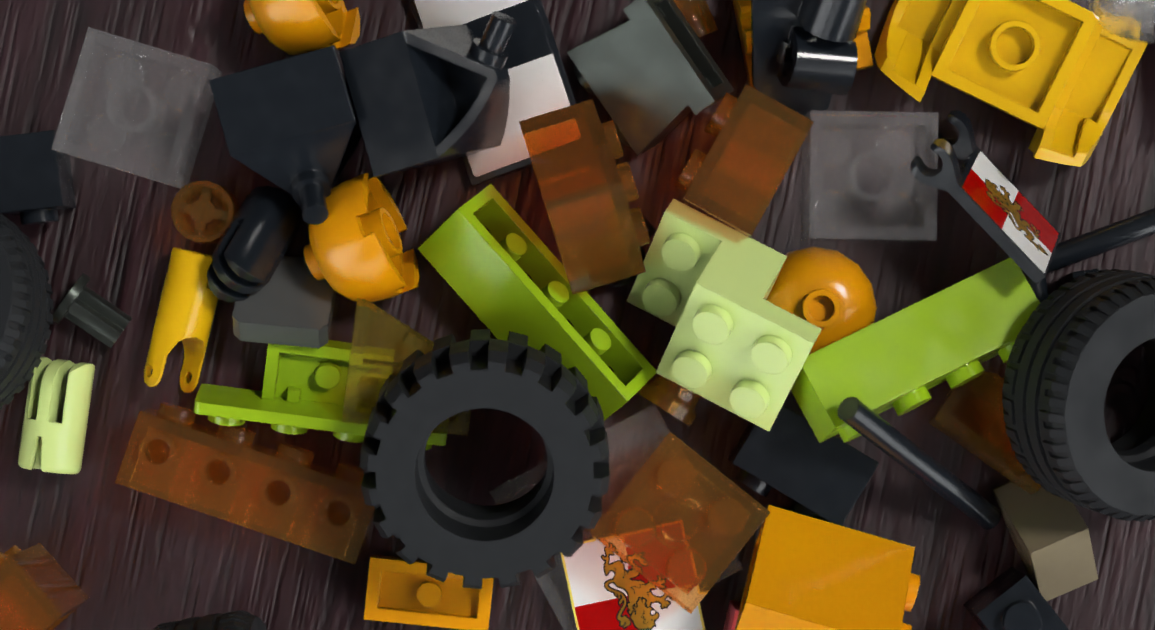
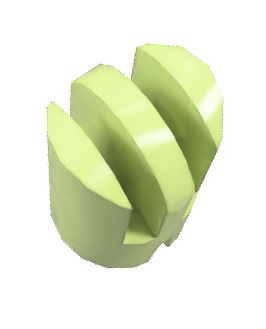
[18,357,95,475]

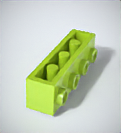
[418,184,656,420]
[791,257,1040,443]

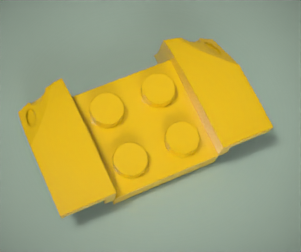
[874,0,1148,167]

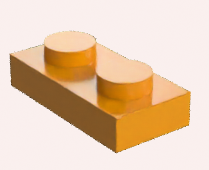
[363,555,494,630]

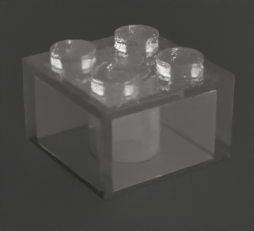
[51,27,222,190]
[801,110,939,242]

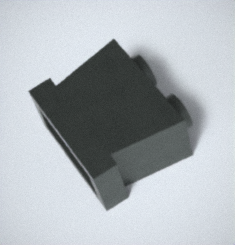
[567,0,734,156]

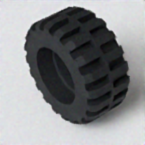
[360,329,610,589]

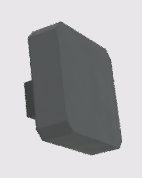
[232,256,337,348]

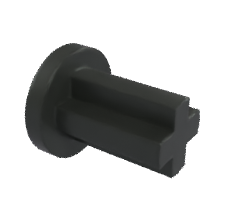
[53,273,132,348]

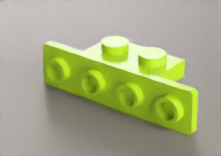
[194,340,448,450]

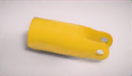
[144,247,218,393]

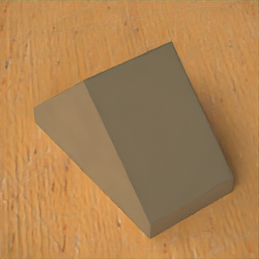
[991,474,1098,601]

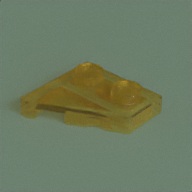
[342,298,471,436]

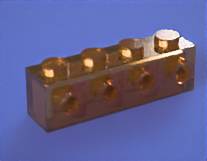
[115,402,375,564]

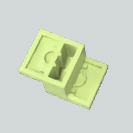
[627,198,822,431]

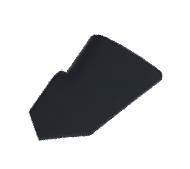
[751,0,867,126]

